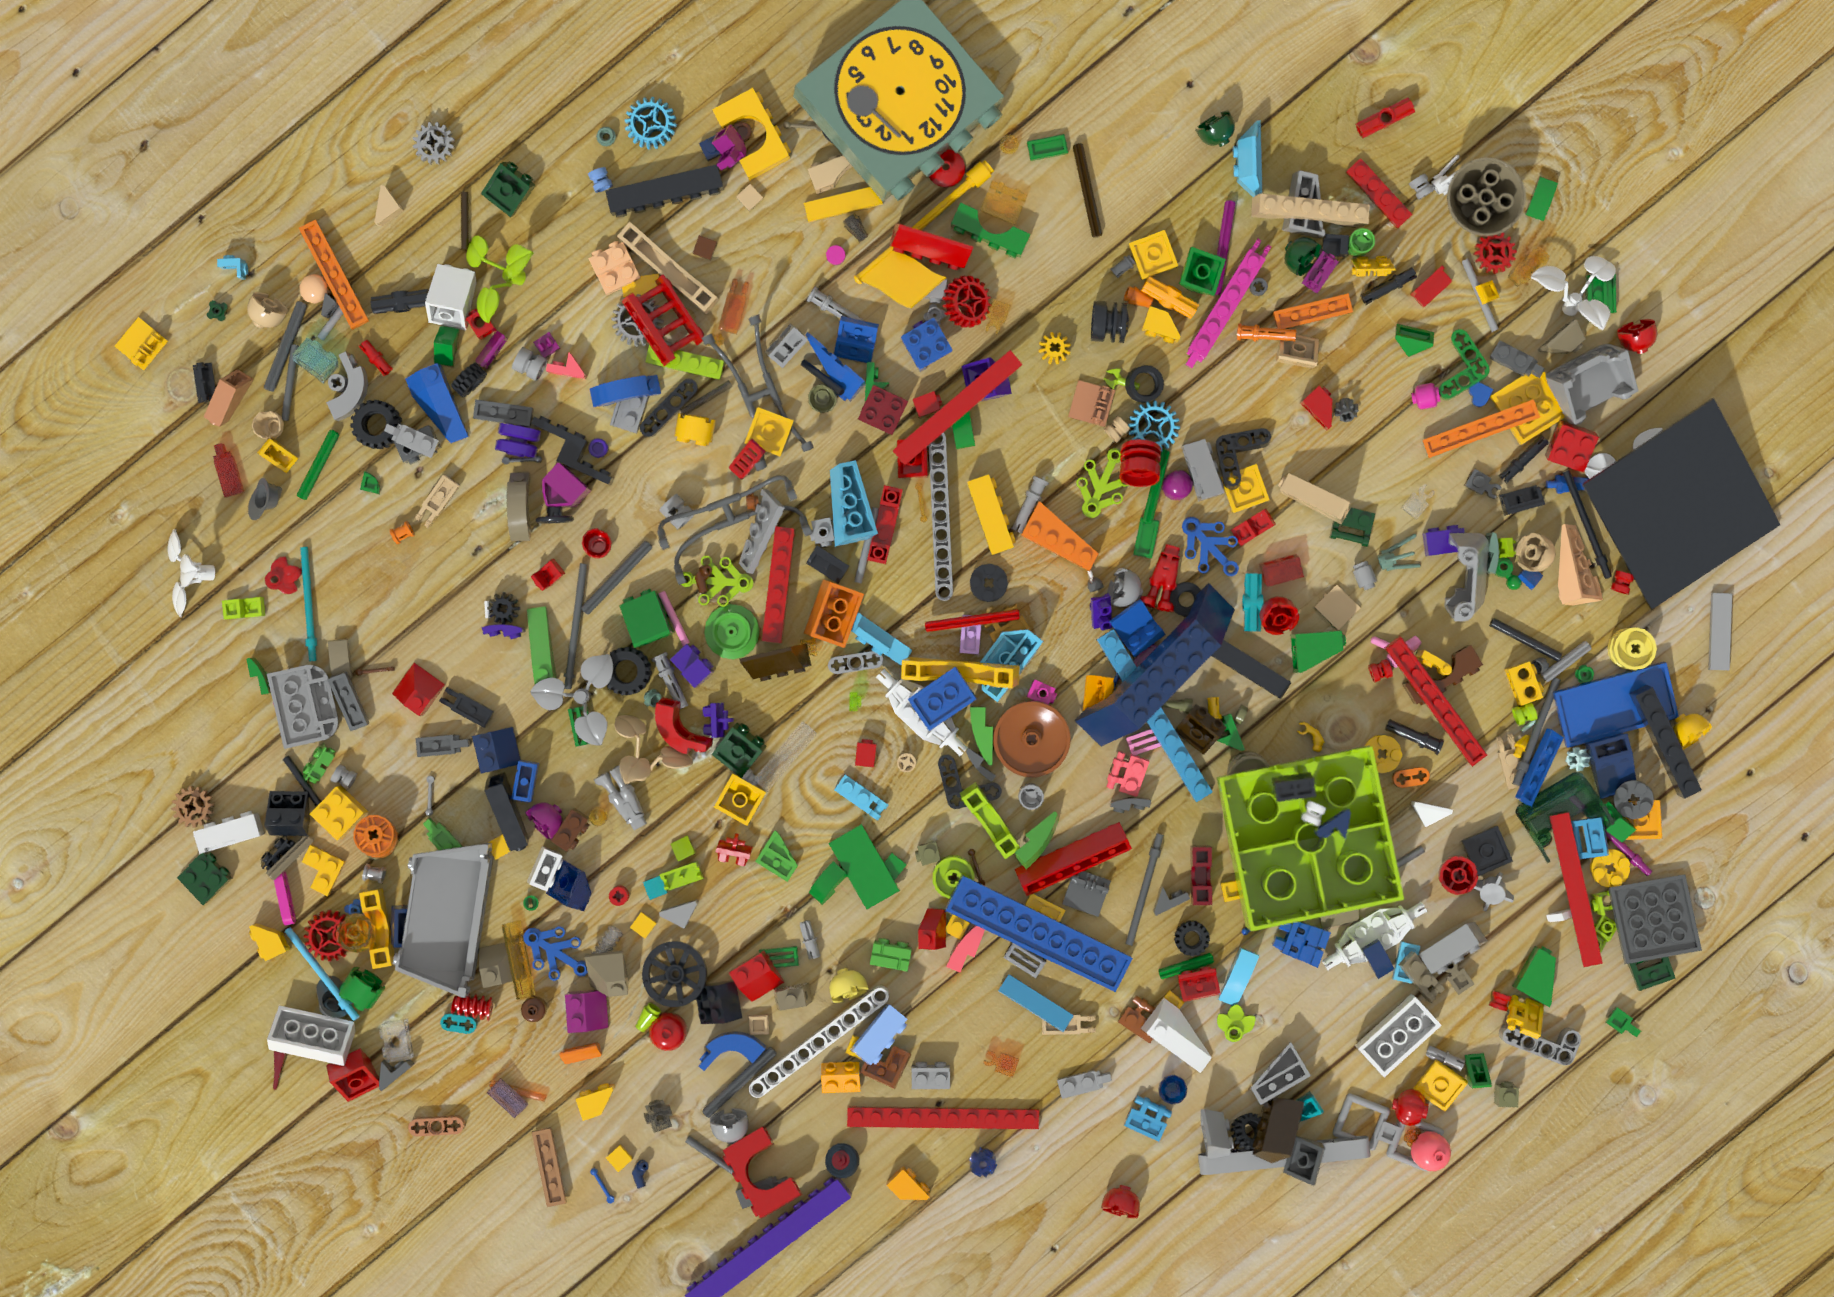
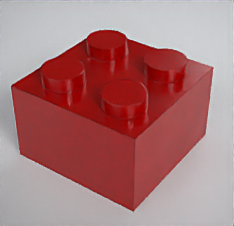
[1545,420,1599,473]

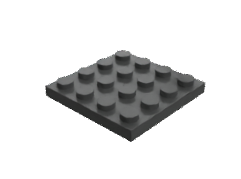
[1608,874,1702,964]

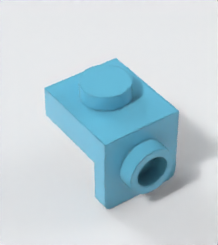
[217,255,248,280]

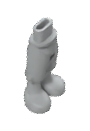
[594,765,647,830]

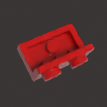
[1178,967,1221,1002]

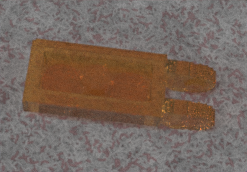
[718,278,749,335]

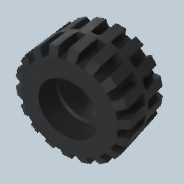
[350,400,403,449]
[607,647,652,695]

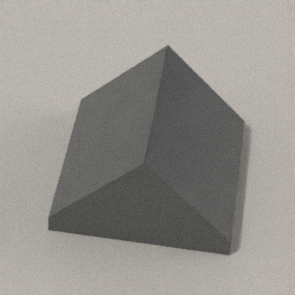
[1283,1136,1325,1186]

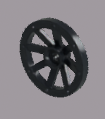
[642,941,707,1007]

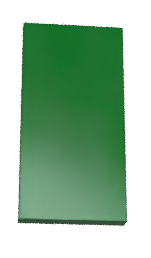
[829,824,900,910]

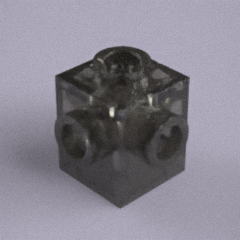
[643,1100,673,1133]

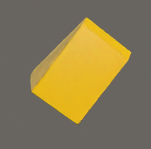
[257,438,298,473]

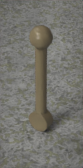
[783,121,822,132]

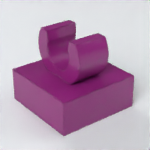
[533,332,561,358]

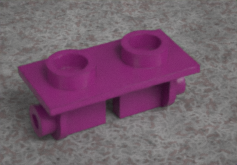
[1302,251,1339,294]

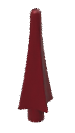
[273,1051,287,1090]

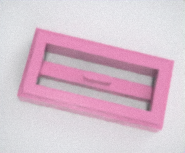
[1126,729,1161,755]

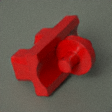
[716,833,753,866]

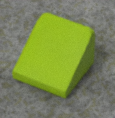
[671,835,696,862]

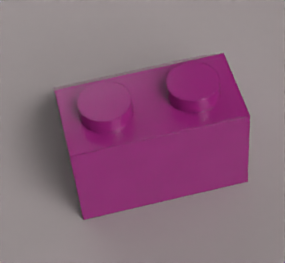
[565,990,609,1033]

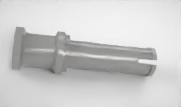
[807,286,863,320]
[1011,476,1049,534]
[651,652,689,709]

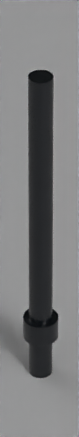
[1562,470,1612,579]

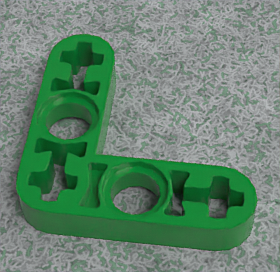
[1439,329,1490,400]

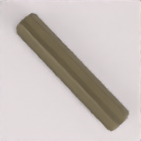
[266,835,314,880]

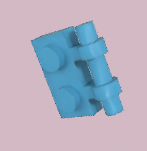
[1124,1095,1172,1142]

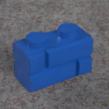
[511,760,539,802]

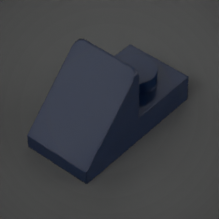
[1313,808,1351,840]

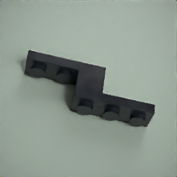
[531,416,614,485]

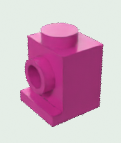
[1026,679,1057,704]

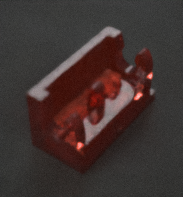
[1259,554,1304,587]

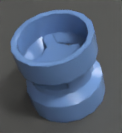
[588,167,613,193]

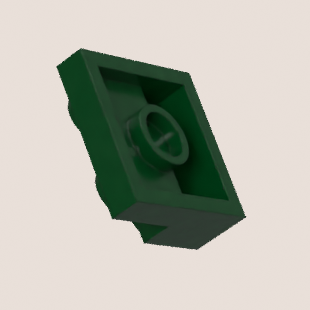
[481,161,536,217]
[711,723,767,778]
[177,852,232,905]

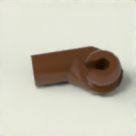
[695,565,712,593]

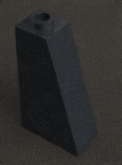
[484,772,529,852]

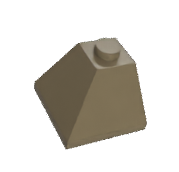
[1537,319,1586,354]
[479,940,524,988]
[585,951,629,997]

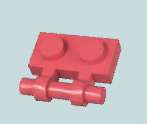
[1106,751,1149,797]

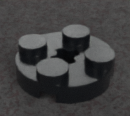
[970,564,1008,602]

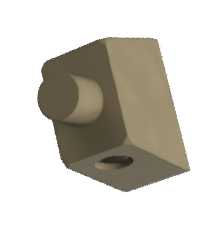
[773,983,812,1011]

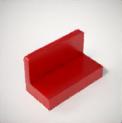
[1411,265,1453,308]

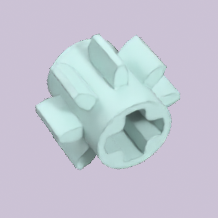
[1565,747,1591,771]

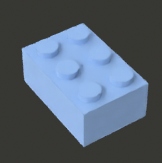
[850,1004,907,1065]

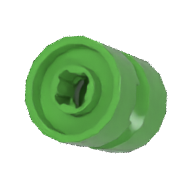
[1348,228,1375,257]

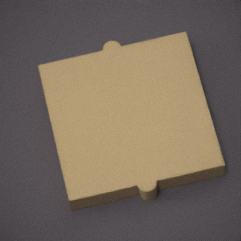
[1314,584,1360,630]

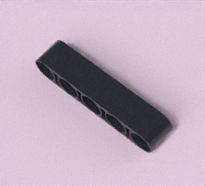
[1211,640,1291,699]

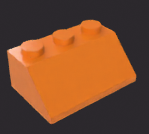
[804,579,864,648]

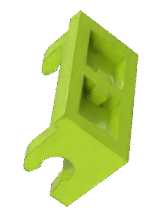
[659,860,704,891]

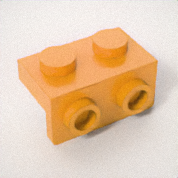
[1082,675,1114,712]
[821,1061,860,1093]

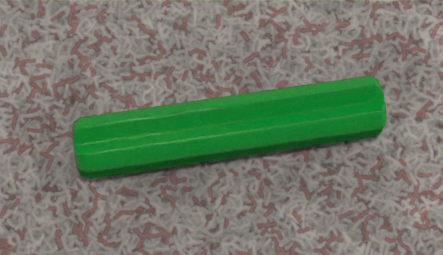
[1158,953,1214,979]

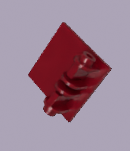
[858,385,908,435]

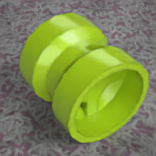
[1512,702,1538,726]

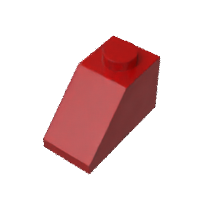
[1300,386,1333,431]
[918,908,946,950]

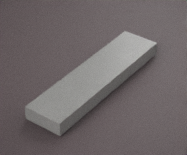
[1708,593,1732,671]

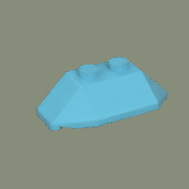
[1233,120,1262,197]
[980,629,1043,702]

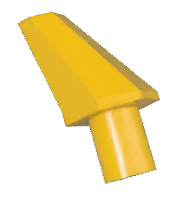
[1513,734,1530,758]

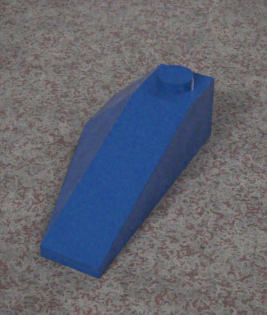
[805,332,866,402]
[406,363,469,444]

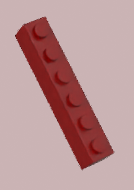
[762,527,796,643]
[1014,822,1132,896]

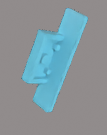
[851,612,912,665]

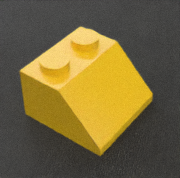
[714,774,766,826]

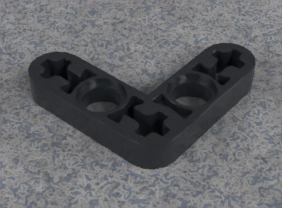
[1216,428,1271,490]
[938,754,1002,809]

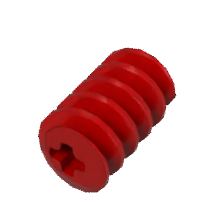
[451,993,493,1022]

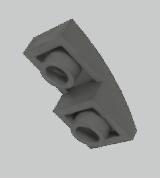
[1109,797,1152,813]

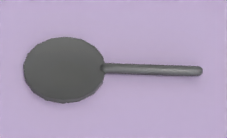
[847,85,901,138]

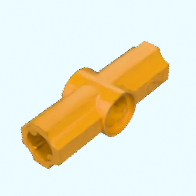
[1141,275,1199,319]

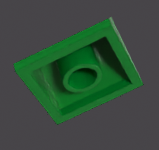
[1179,247,1226,296]

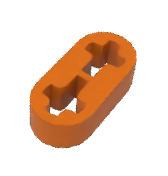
[1392,767,1430,788]

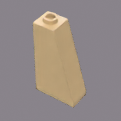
[1278,473,1351,525]

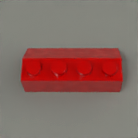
[889,224,973,271]

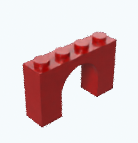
[723,1127,803,1218]

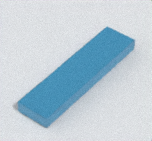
[998,974,1074,1033]

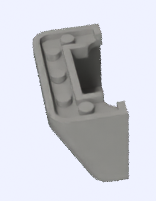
[1546,344,1638,425]
[1444,533,1489,621]

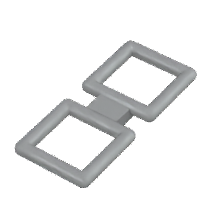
[1333,1093,1444,1172]

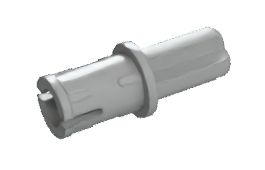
[800,920,821,960]
[1426,1046,1465,1071]

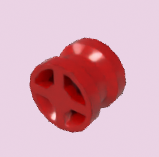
[609,886,629,906]
[1489,991,1512,1012]

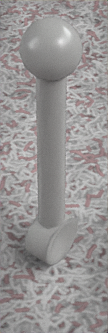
[426,776,435,816]

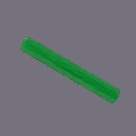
[297,429,339,500]
[1142,449,1170,524]

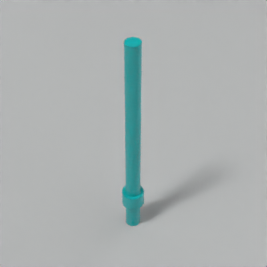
[300,547,317,662]

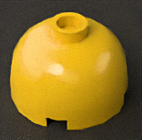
[1673,713,1712,750]

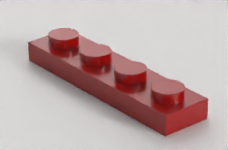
[1345,158,1413,229]

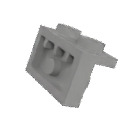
[911,1062,950,1089]

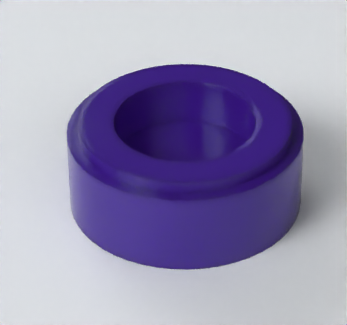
[589,438,608,458]

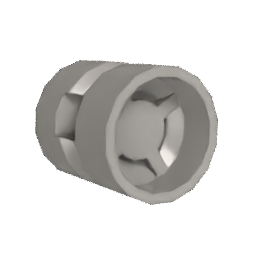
[512,347,548,381]
[659,494,694,530]
[1018,783,1044,810]

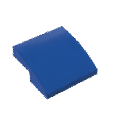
[834,316,879,363]

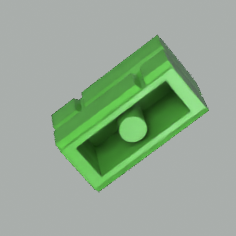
[870,938,912,972]

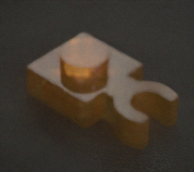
[983,1050,1019,1078]

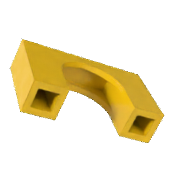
[712,88,791,180]

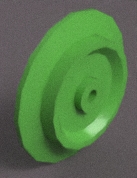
[704,604,760,659]

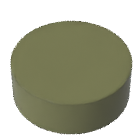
[1234,705,1248,725]

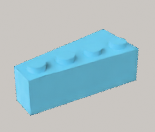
[830,460,878,547]

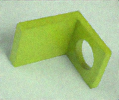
[1591,891,1613,916]

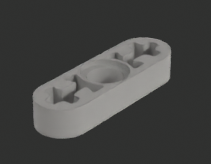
[828,651,883,674]

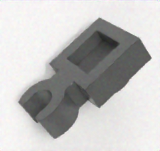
[1464,469,1501,499]

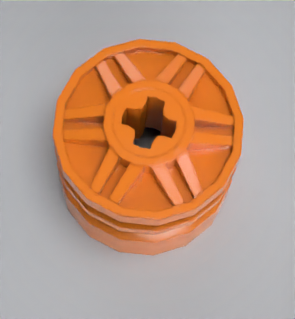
[353,815,399,858]

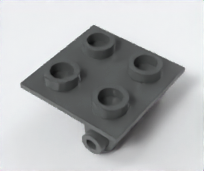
[1062,871,1111,917]

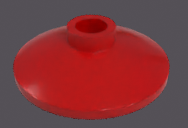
[929,149,965,188]

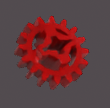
[1473,233,1517,274]

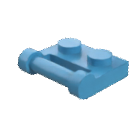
[1571,817,1609,859]

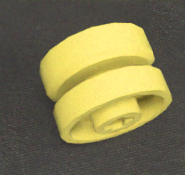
[1607,627,1657,670]

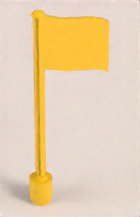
[854,160,994,308]

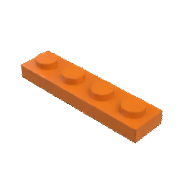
[1273,293,1353,329]

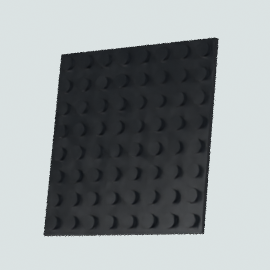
[1582,398,1780,609]

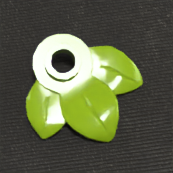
[1217,1004,1255,1042]

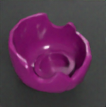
[1162,470,1193,501]

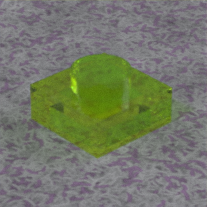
[849,692,862,711]

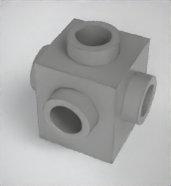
[810,518,835,547]

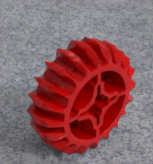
[941,276,992,328]
[303,909,356,962]

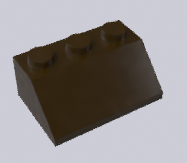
[739,643,812,681]
[1252,1098,1304,1163]

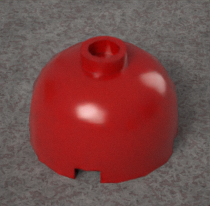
[1617,319,1658,354]
[1259,596,1300,635]
[1438,856,1478,895]
[649,1012,687,1051]
[1101,1185,1140,1219]

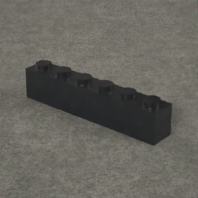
[605,165,724,218]
[1629,685,1702,799]

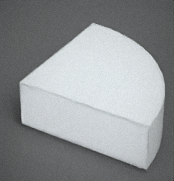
[1546,909,1572,922]

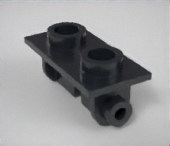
[193,362,216,403]
[261,836,296,871]

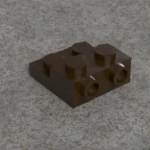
[1175,704,1227,755]

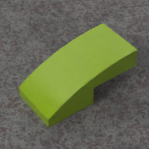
[222,597,265,620]

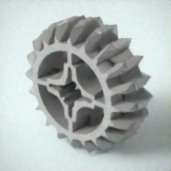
[611,294,664,347]

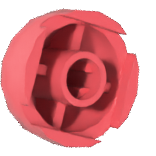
[1411,1131,1451,1171]

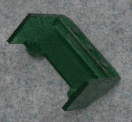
[1515,772,1615,863]

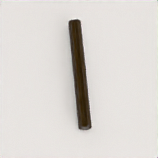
[1073,143,1102,238]

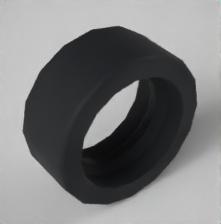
[1125,365,1164,403]

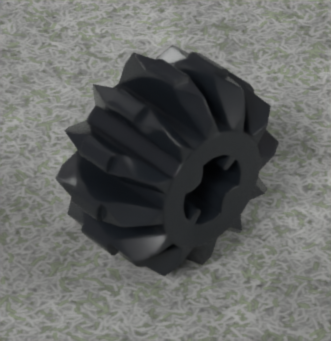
[487,592,521,625]

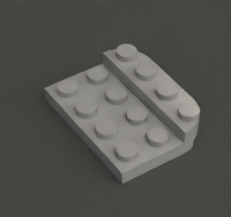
[267,665,338,749]

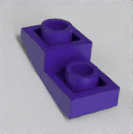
[482,625,526,640]

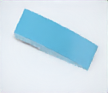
[1218,947,1259,1006]

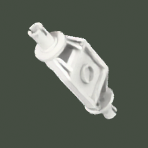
[876,669,968,756]
[1321,901,1427,971]

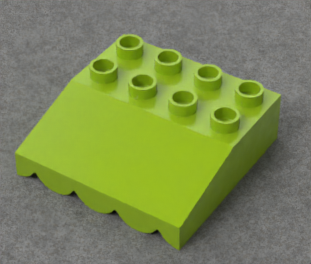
[1217,746,1404,931]

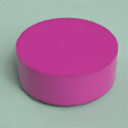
[826,245,845,265]

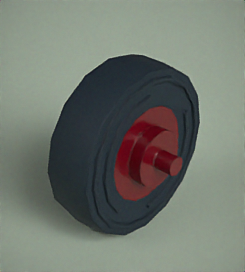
[825,1143,859,1178]

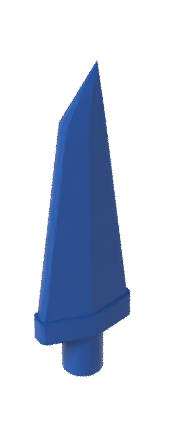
[1546,475,1589,494]

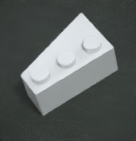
[193,811,265,854]

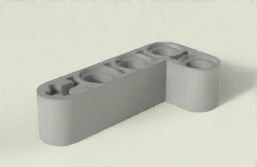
[1499,1025,1581,1066]

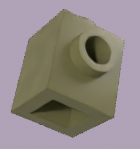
[915,841,941,866]
[1494,1081,1519,1108]

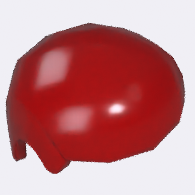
[582,528,612,559]

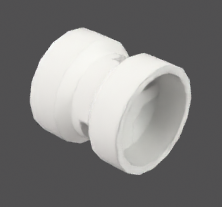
[1301,801,1326,826]

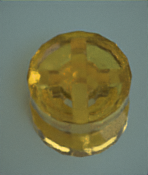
[800,638,818,657]

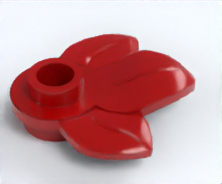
[265,556,302,594]

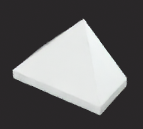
[1411,801,1453,827]

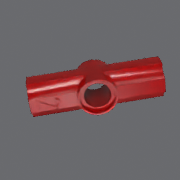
[1355,98,1415,139]

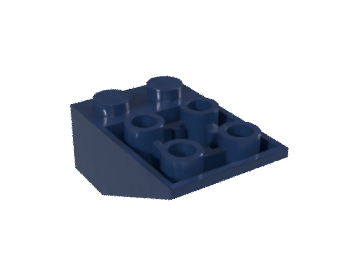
[1584,733,1636,799]

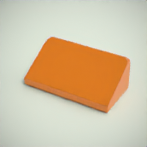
[559,1042,602,1064]

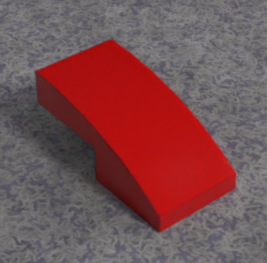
[1231,508,1276,546]

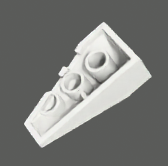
[1141,998,1212,1073]

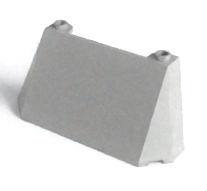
[393,843,493,998]

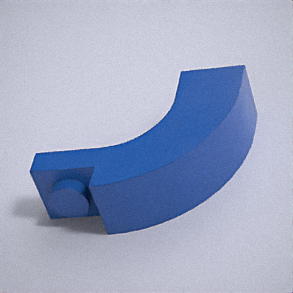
[590,375,661,407]
[699,1031,767,1071]

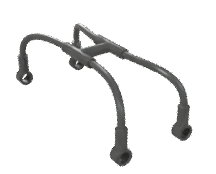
[702,314,814,471]
[657,475,812,585]

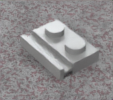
[610,397,649,434]

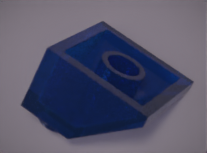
[546,859,592,911]

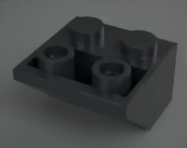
[264,791,310,836]
[696,981,742,1024]

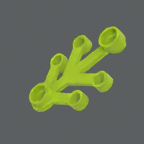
[1076,448,1128,518]
[681,556,753,607]

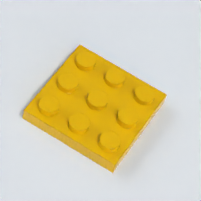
[1490,372,1565,445]

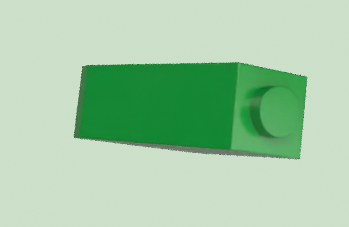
[1512,946,1556,1008]

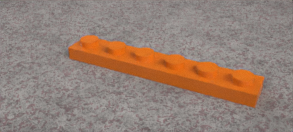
[299,219,369,330]
[1422,399,1540,458]

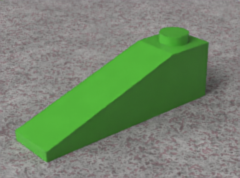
[527,606,557,684]

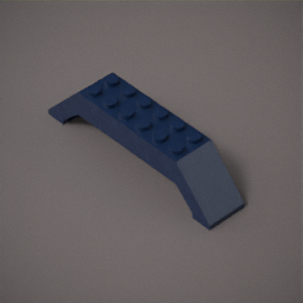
[1074,583,1235,746]

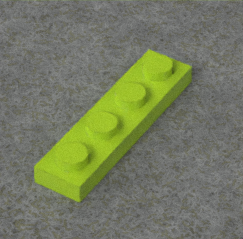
[645,344,725,380]

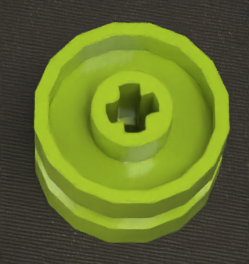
[933,855,974,899]

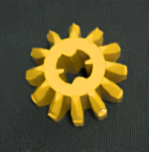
[1038,332,1071,365]

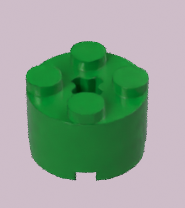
[339,967,386,1011]

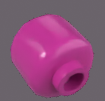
[1411,383,1440,410]

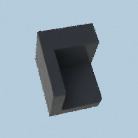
[1322,234,1349,257]

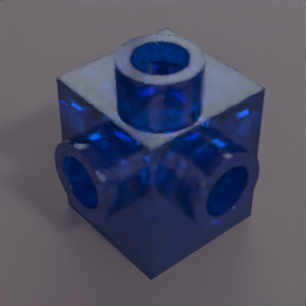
[969,1147,997,1177]

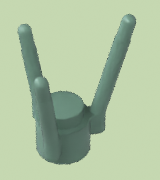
[1378,534,1421,571]

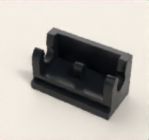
[1498,485,1545,516]
[806,546,850,584]
[1272,772,1316,802]

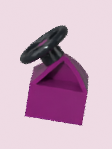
[536,462,592,524]

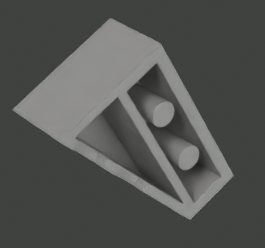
[1282,170,1325,238]
[1181,439,1224,502]
[1419,922,1487,975]
[1250,1042,1311,1105]

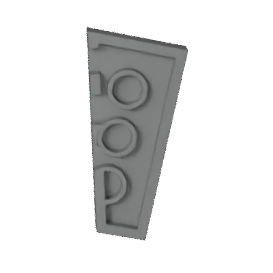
[739,488,785,574]

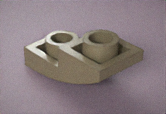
[328,639,353,680]

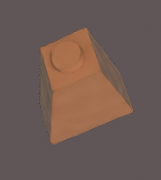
[204,369,254,427]

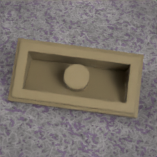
[1319,909,1360,929]

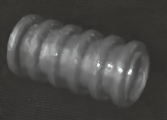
[591,925,623,954]

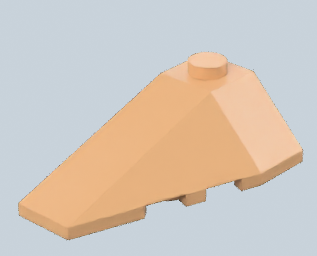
[1558,524,1603,605]

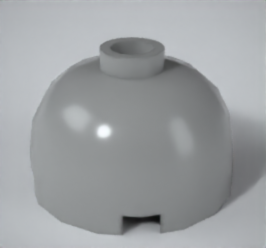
[1107,567,1143,607]
[710,1108,749,1144]

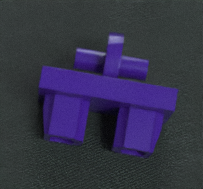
[1090,593,1112,631]
[703,703,734,738]

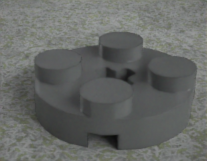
[1614,780,1654,819]

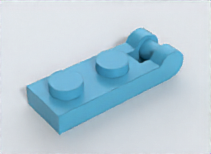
[834,774,889,820]

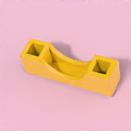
[359,888,395,969]

